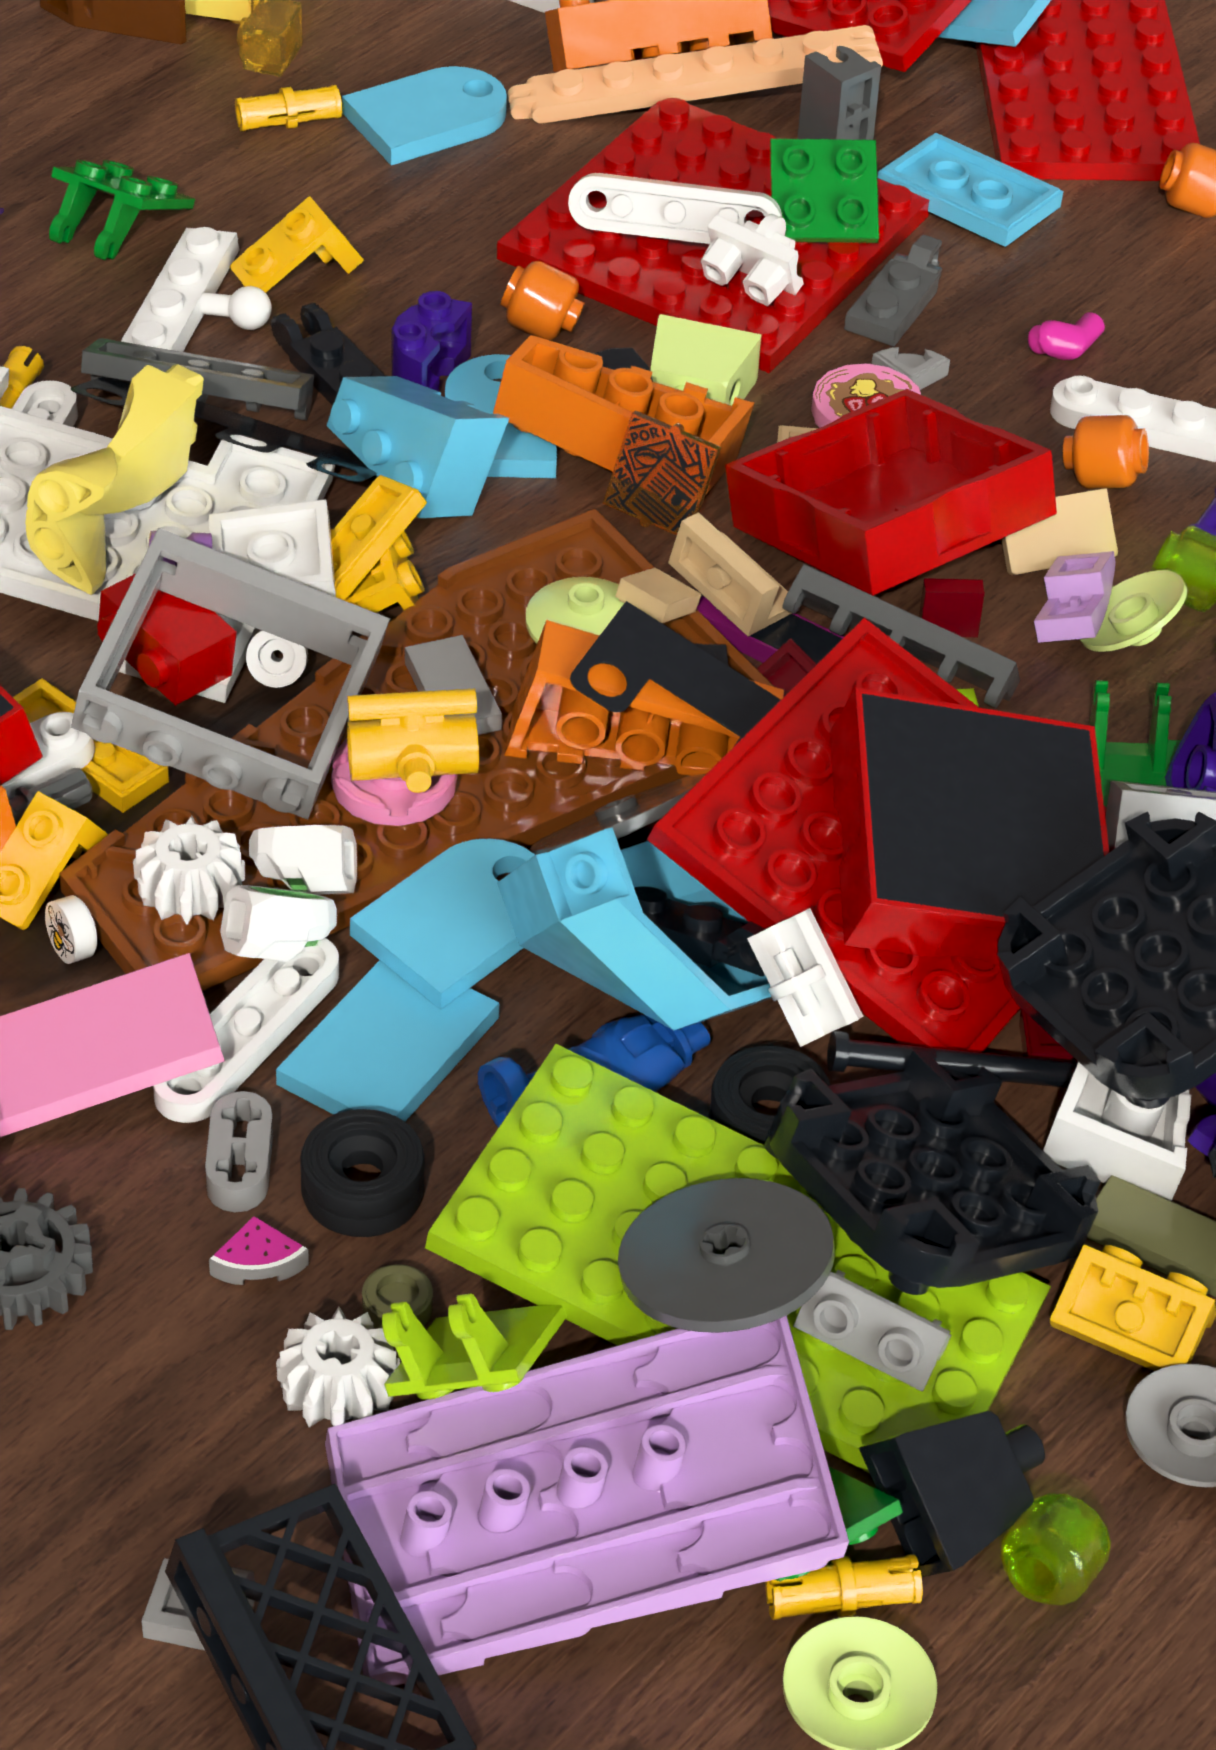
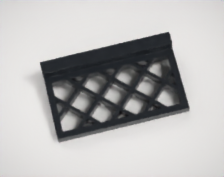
[165,1484,477,1750]

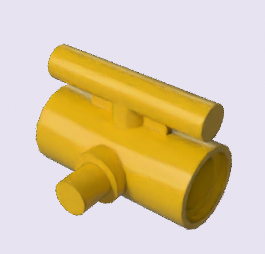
[347,688,479,793]

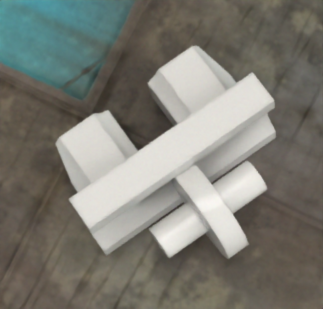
[701,213,804,306]
[747,908,863,1047]

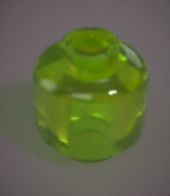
[1151,525,1216,612]
[1000,1493,1111,1606]

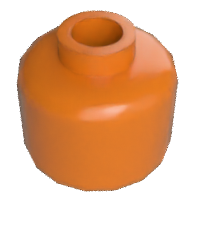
[1159,143,1216,218]
[500,261,585,341]
[1063,415,1149,489]

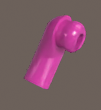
[1028,312,1105,360]

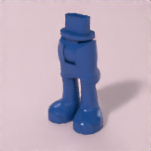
[478,1014,710,1128]

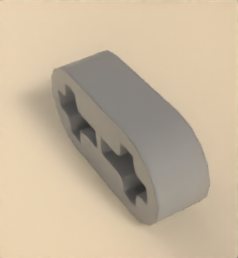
[205,1091,273,1212]

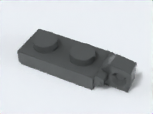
[844,235,942,347]

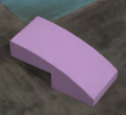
[1034,551,1116,643]

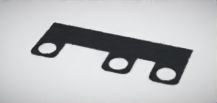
[71,376,377,482]
[570,601,781,746]

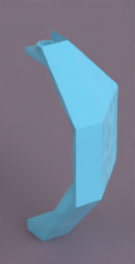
[497,827,772,1031]

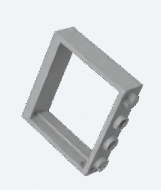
[71,528,390,820]

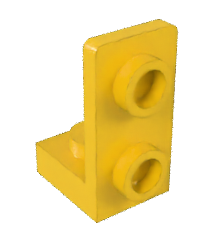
[230,196,364,293]
[0,791,108,930]

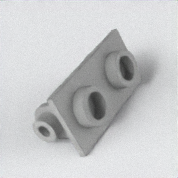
[793,1270,952,1392]

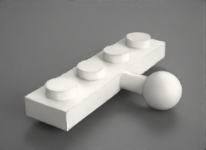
[121,227,272,352]

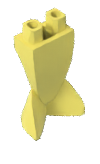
[25,364,204,595]

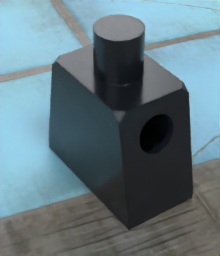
[859,1410,1045,1577]

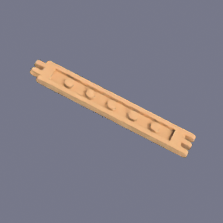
[507,25,883,123]

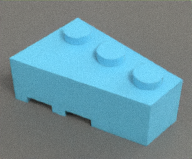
[326,376,509,518]

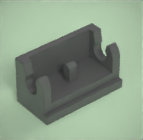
[798,46,881,140]

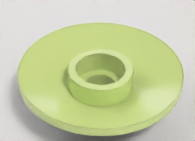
[1080,570,1187,652]
[526,577,624,644]
[783,1617,937,1750]

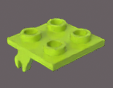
[382,1293,567,1399]

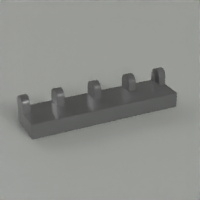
[81,338,314,421]
[782,564,1020,708]

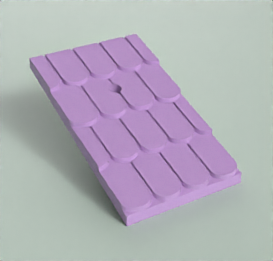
[325,1315,849,1686]

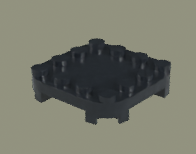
[997,812,1216,1109]
[764,1050,1101,1295]

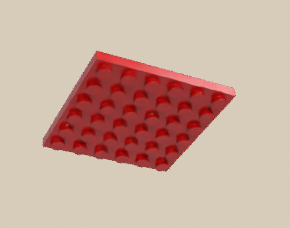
[497,98,930,373]
[647,617,1107,1053]

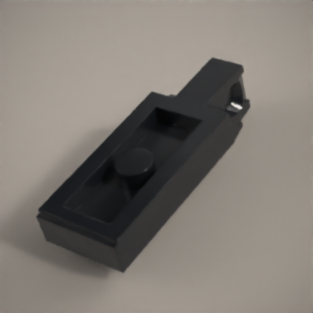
[634,886,765,977]

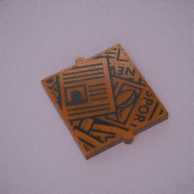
[603,410,721,535]

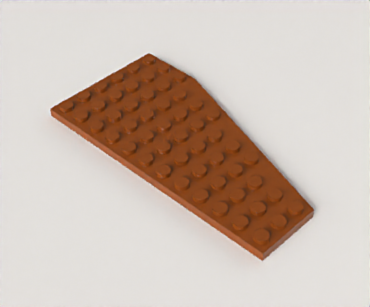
[59,509,784,991]

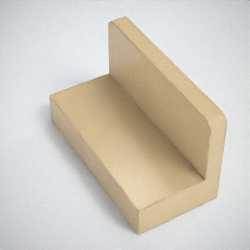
[1001,488,1118,575]
[668,512,792,636]

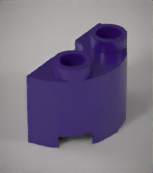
[391,291,472,392]

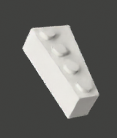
[1043,1062,1191,1201]

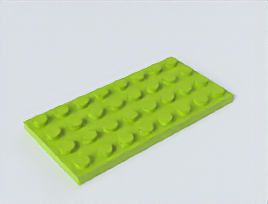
[425,1044,1051,1473]

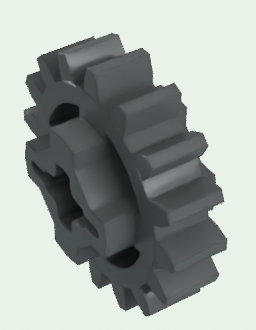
[0,1188,93,1330]

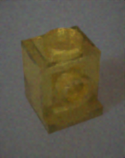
[237,0,302,77]

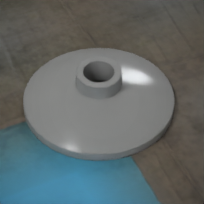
[1125,1364,1216,1487]

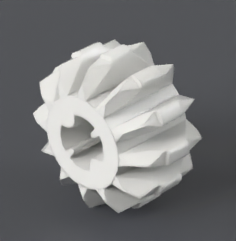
[133,815,245,925]
[276,1306,400,1427]

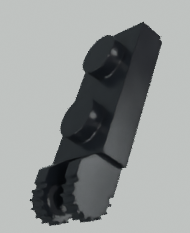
[270,302,385,406]

